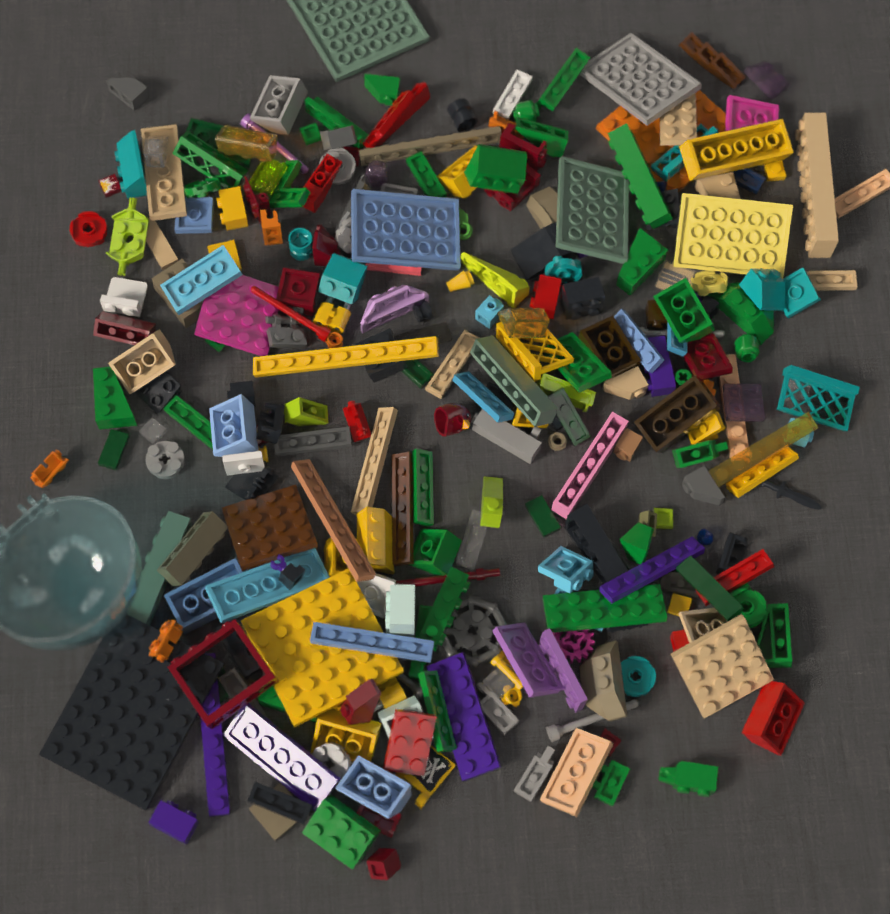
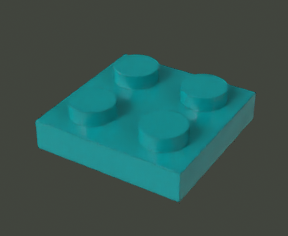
[783,267,821,318]

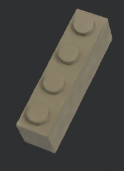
[157,511,228,586]

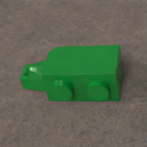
[672,440,728,468]
[658,761,718,797]

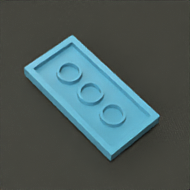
[160,245,243,315]

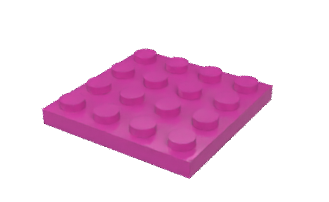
[194,275,279,356]

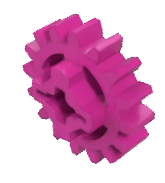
[553,629,595,663]

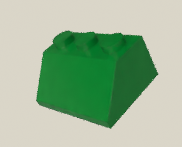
[464,144,527,194]
[653,278,715,344]

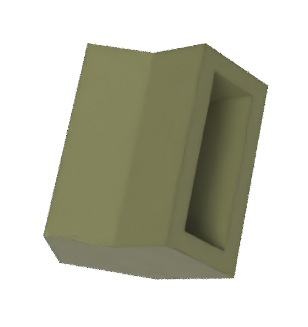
[638,510,657,538]

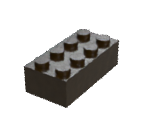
[634,375,722,453]

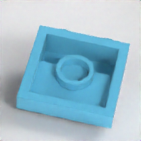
[538,546,594,593]

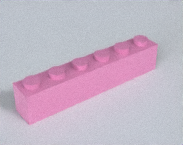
[551,412,629,519]

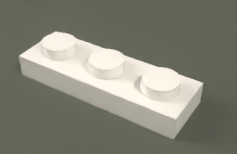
[493,70,533,120]

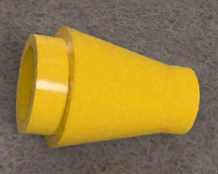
[446,270,475,292]

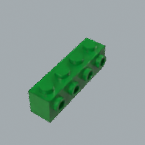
[418,567,471,651]

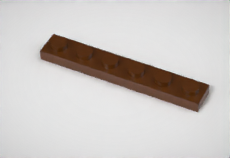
[392,452,414,566]

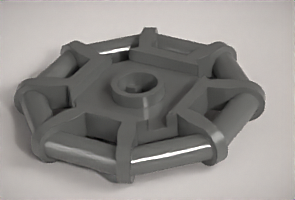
[443,594,507,667]

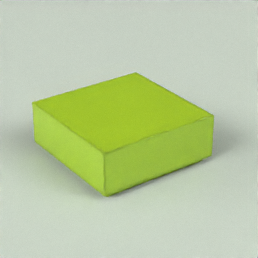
[653,508,673,529]

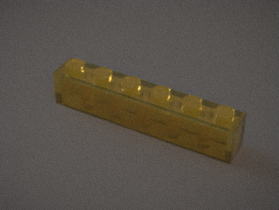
[708,411,818,487]

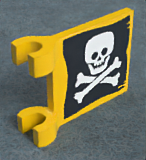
[394,746,456,809]

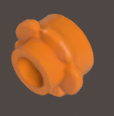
[325,332,344,348]

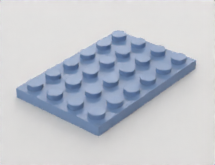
[351,189,460,271]

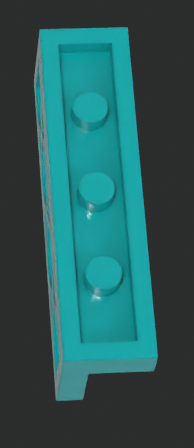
[651,124,718,182]

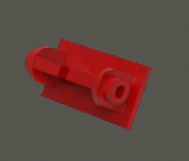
[342,401,371,442]

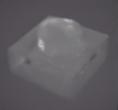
[139,418,167,444]

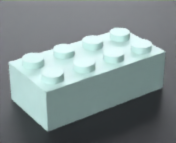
[386,585,415,638]

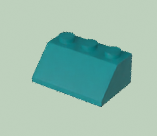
[114,130,147,199]

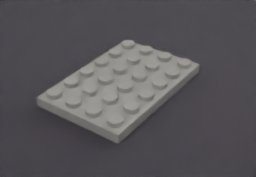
[579,33,701,125]

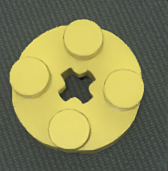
[691,270,728,296]

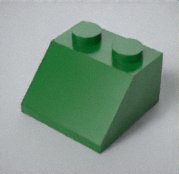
[409,529,462,575]

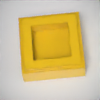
[667,593,692,617]

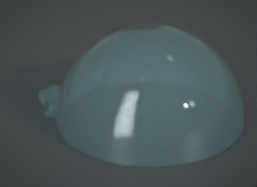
[0,493,141,651]

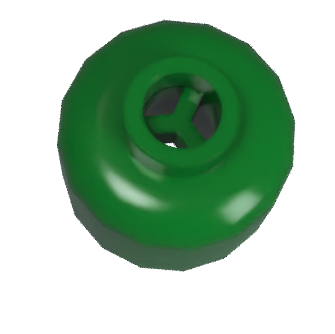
[513,100,540,122]
[734,334,760,362]

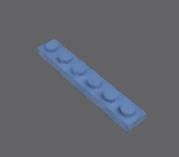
[310,622,434,663]

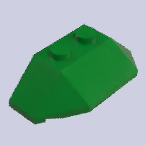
[708,282,774,346]

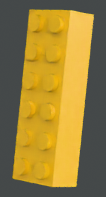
[679,119,794,181]

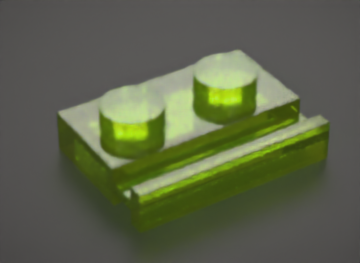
[249,157,287,195]

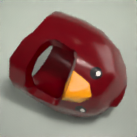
[434,403,471,436]

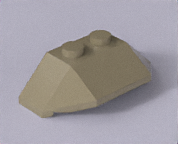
[579,641,627,721]

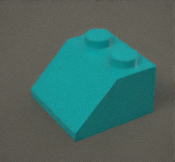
[318,253,368,304]
[739,268,785,311]

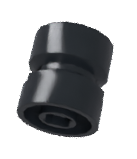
[447,98,478,133]

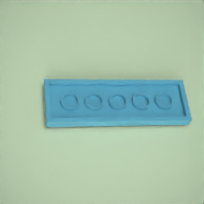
[205,548,329,623]

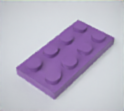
[492,623,562,698]
[538,628,588,712]

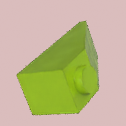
[480,476,503,528]

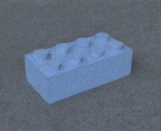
[164,558,243,635]

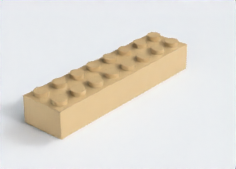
[795,113,839,258]

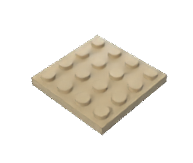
[671,614,774,718]

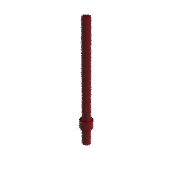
[395,568,500,586]

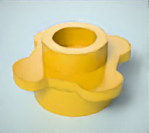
[501,685,522,707]

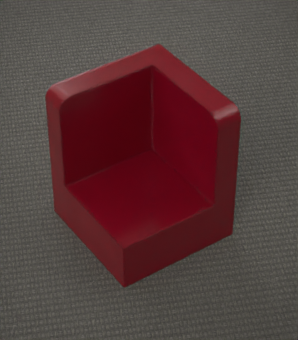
[366,848,401,880]

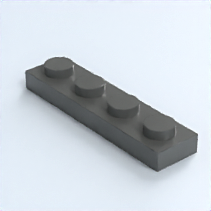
[274,426,352,456]

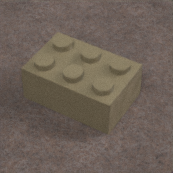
[151,259,203,328]

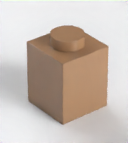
[613,428,643,462]

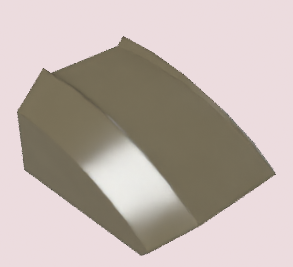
[527,187,558,229]

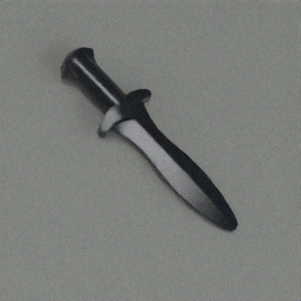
[760,479,822,510]

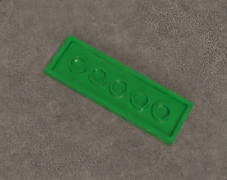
[542,584,667,633]

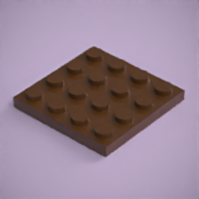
[222,484,318,571]

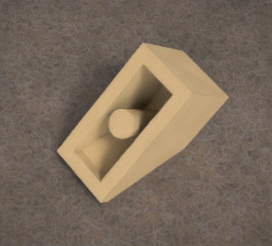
[603,366,648,400]

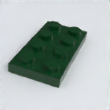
[180,118,260,168]

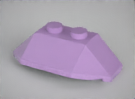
[360,285,429,333]

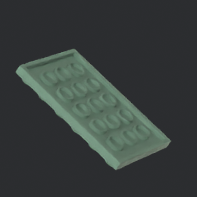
[556,156,629,264]

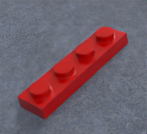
[695,549,774,606]

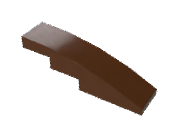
[679,32,745,89]

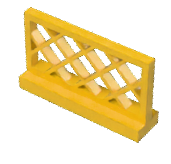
[496,314,574,382]

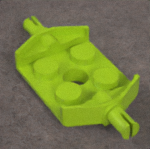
[106,197,149,276]

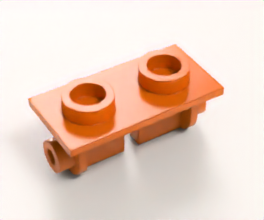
[30,449,69,488]
[148,620,183,663]

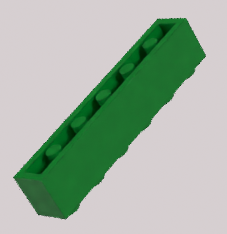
[608,123,673,229]

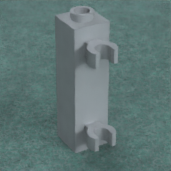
[471,409,542,464]

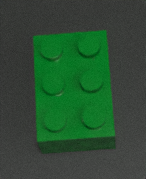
[302,795,381,870]

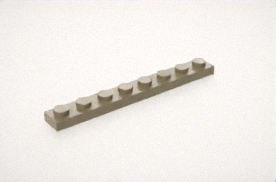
[359,126,501,166]

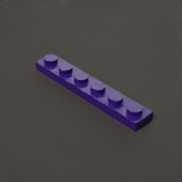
[600,536,705,603]

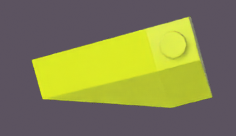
[460,252,530,309]

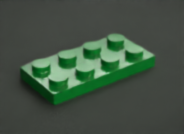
[543,332,612,393]

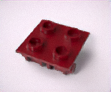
[243,176,271,224]

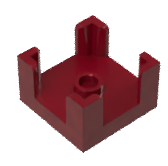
[276,268,320,316]

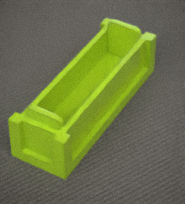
[537,373,596,412]

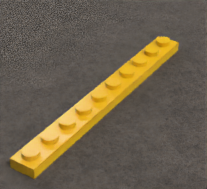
[253,336,439,377]

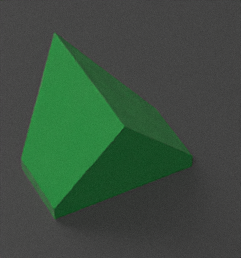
[620,522,654,565]

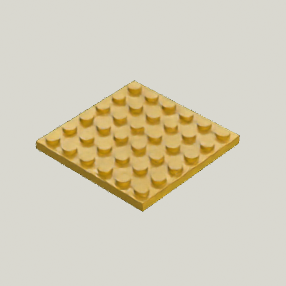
[241,568,404,728]

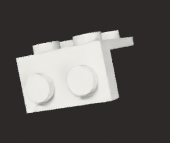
[100,277,148,317]

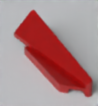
[363,82,431,148]

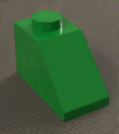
[364,74,400,105]

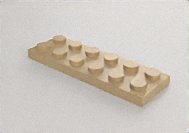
[141,124,187,221]

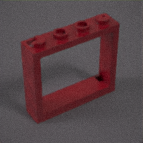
[168,619,279,730]

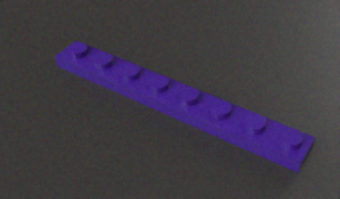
[200,653,230,817]

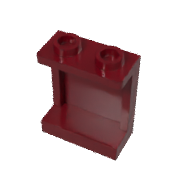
[499,122,548,172]
[484,164,541,212]

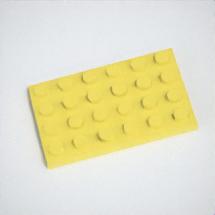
[673,193,793,279]

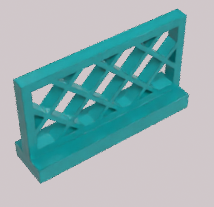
[777,365,860,432]

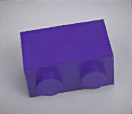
[148,800,199,845]

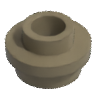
[548,432,567,451]

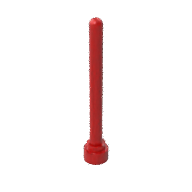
[251,286,332,342]

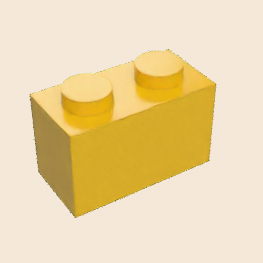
[216,186,248,230]

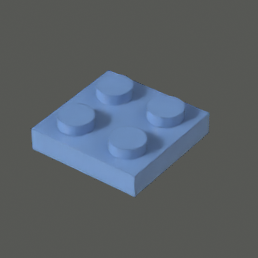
[175,197,214,234]

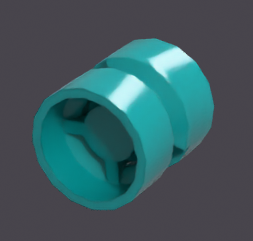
[288,228,313,261]

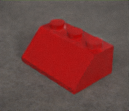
[742,681,805,756]

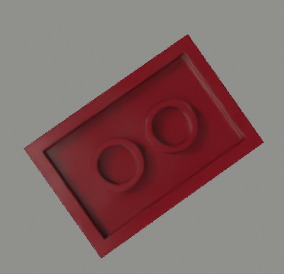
[684,333,733,380]

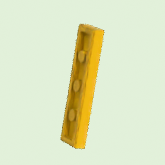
[726,445,799,498]

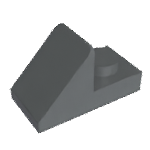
[320,125,357,150]

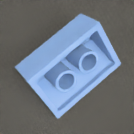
[209,394,259,457]
[336,755,411,819]

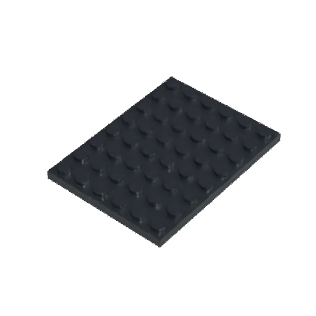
[39,610,225,811]

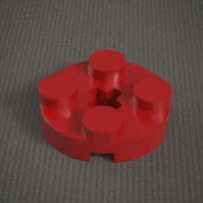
[70,211,107,247]

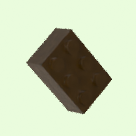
[578,315,641,382]

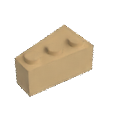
[695,172,740,199]

